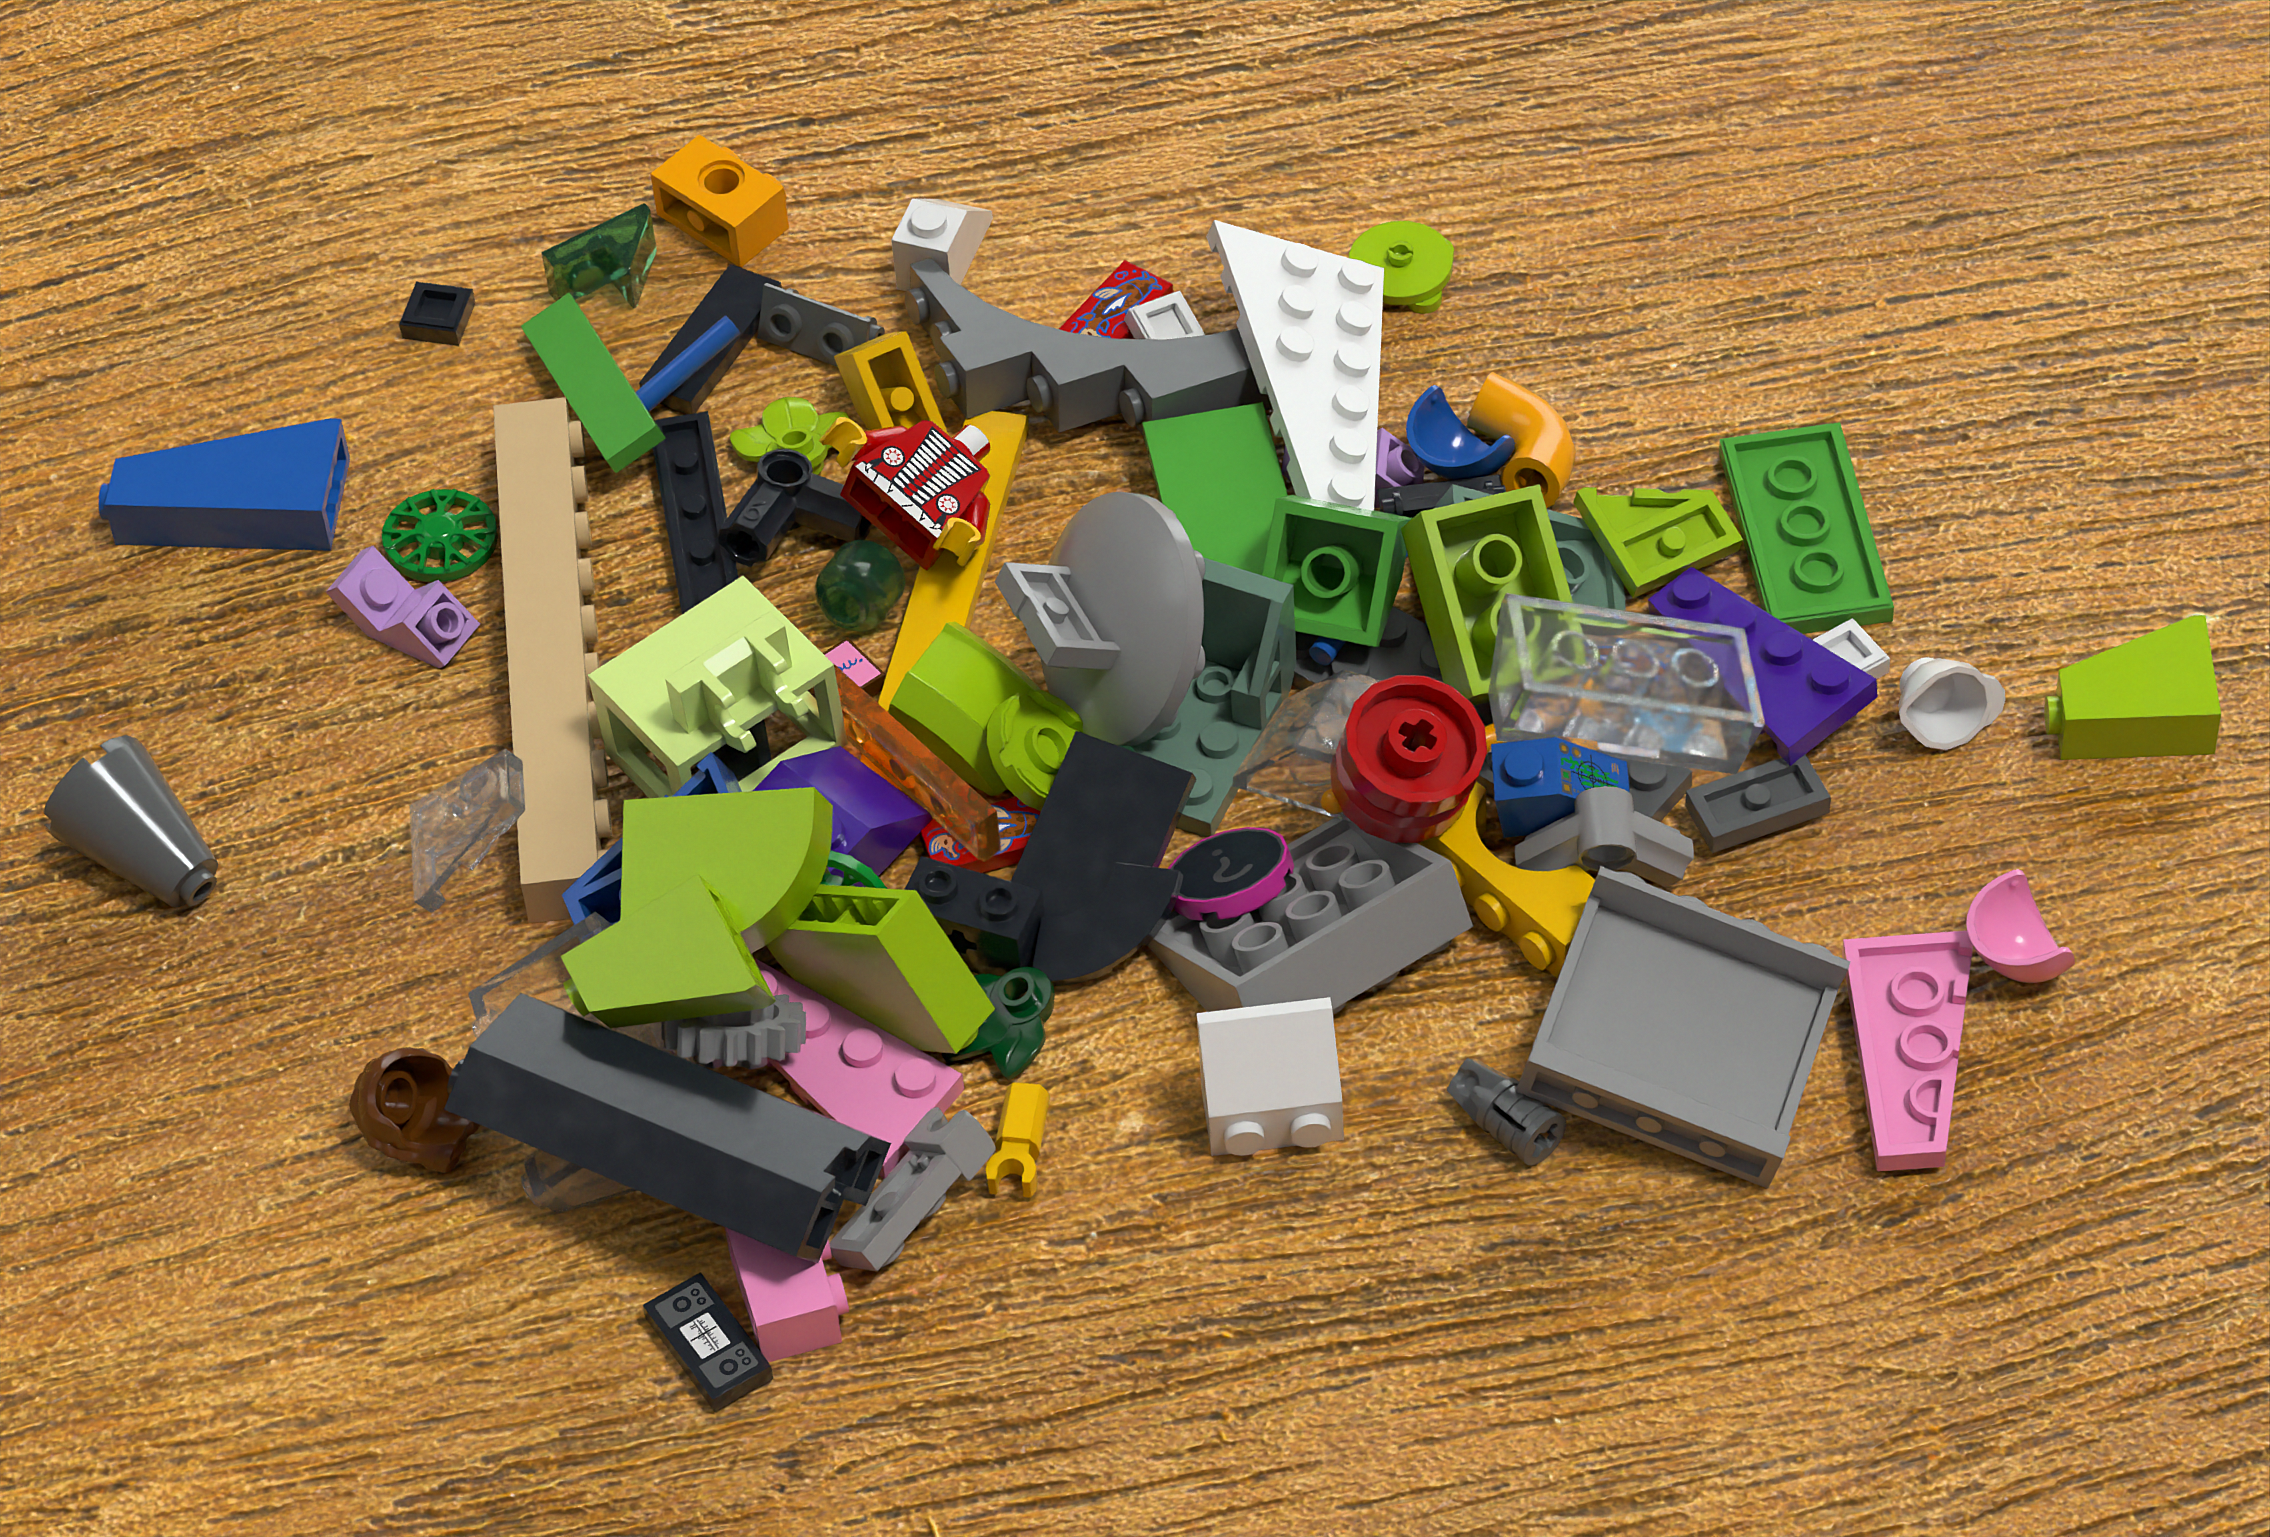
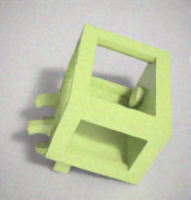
[588,576,848,798]

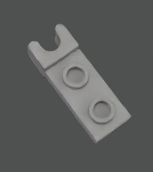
[829,1107,996,1271]

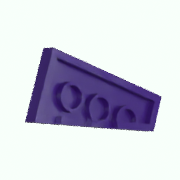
[1648,567,1878,766]

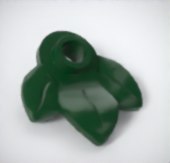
[942,967,1055,1080]

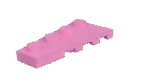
[753,957,964,1179]

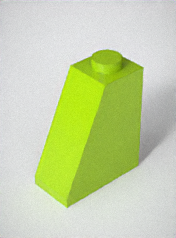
[2044,615,2221,760]
[560,874,776,1029]

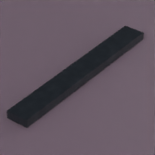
[653,411,772,782]

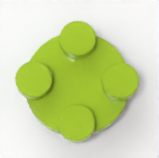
[1349,221,1454,314]

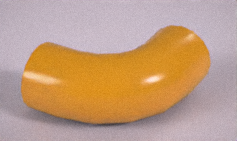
[1467,372,1576,508]

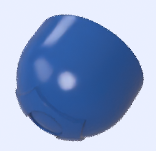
[1406,385,1515,481]

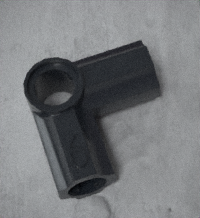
[718,449,872,568]

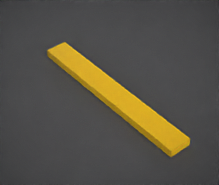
[860,411,1029,803]

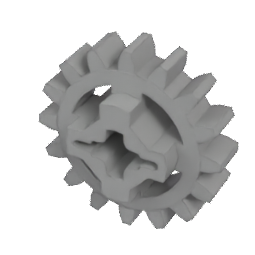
[661,994,806,1070]

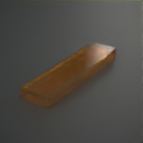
[834,664,1001,862]

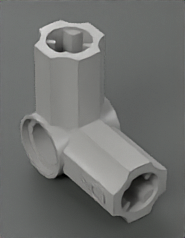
[1515,786,1694,887]

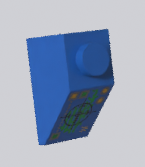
[1491,737,1630,838]

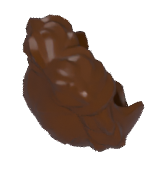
[349,1047,480,1173]

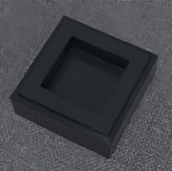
[399,282,475,346]

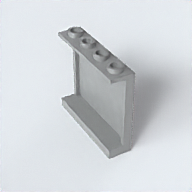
[1516,866,1851,1189]

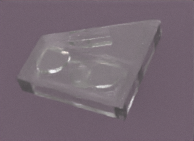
[409,749,526,913]

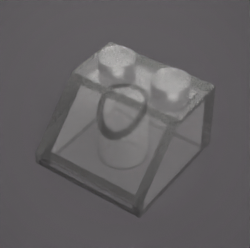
[1233,670,1381,823]

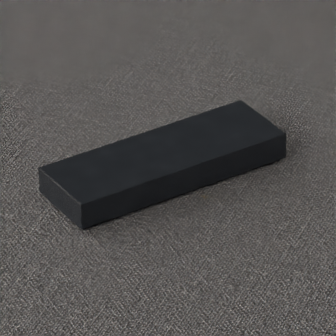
[639,264,782,414]

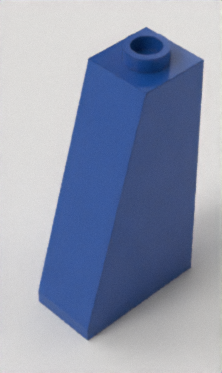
[99,418,350,551]

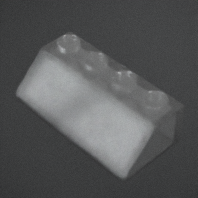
[1488,593,1765,774]

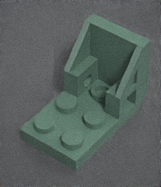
[1123,557,1297,838]

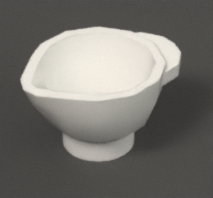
[1898,657,2005,750]

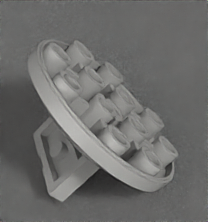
[995,492,1205,747]

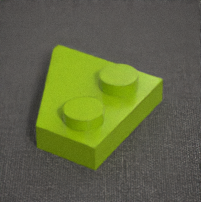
[1573,487,1743,598]

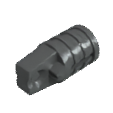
[1447,1058,1566,1166]

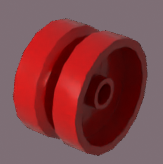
[1330,675,1487,843]

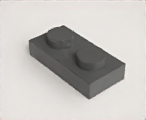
[1685,754,1831,853]

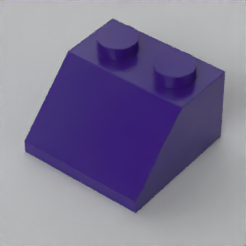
[753,746,933,887]

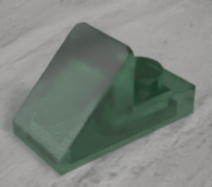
[541,203,657,308]

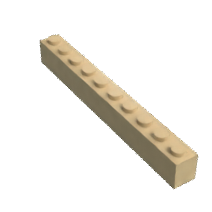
[493,397,612,923]

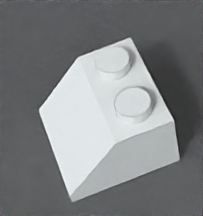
[1197,997,1344,1156]

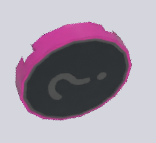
[1168,827,1295,920]

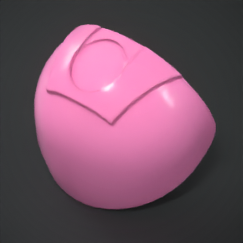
[1966,869,2075,983]

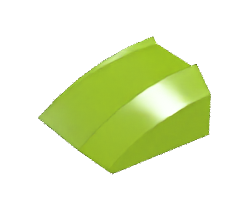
[883,622,1041,796]

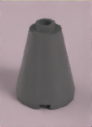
[44,735,218,908]

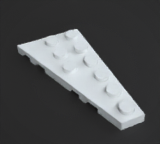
[1206,220,1384,511]

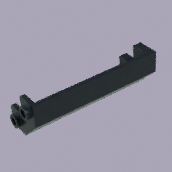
[444,993,891,1263]

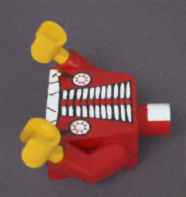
[819,417,991,571]

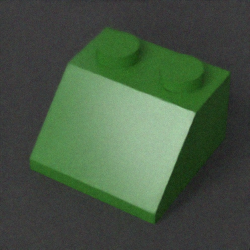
[1262,495,1412,647]

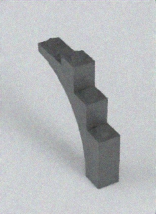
[905,258,1273,435]

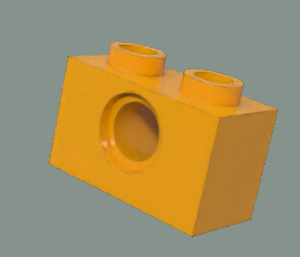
[650,134,789,268]

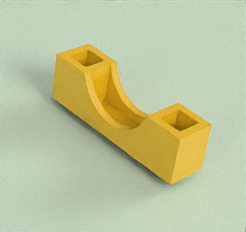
[1418,781,1595,979]

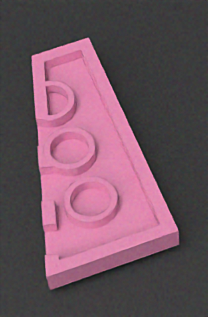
[1842,930,1973,1172]

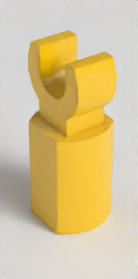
[985,1082,1050,1198]

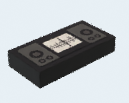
[643,1272,773,1412]

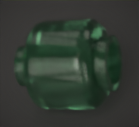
[814,539,906,632]

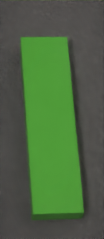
[521,292,666,473]

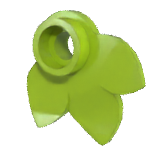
[730,397,849,475]

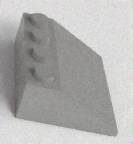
[1147,813,1473,1015]

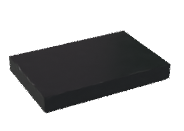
[1011,731,1197,917]

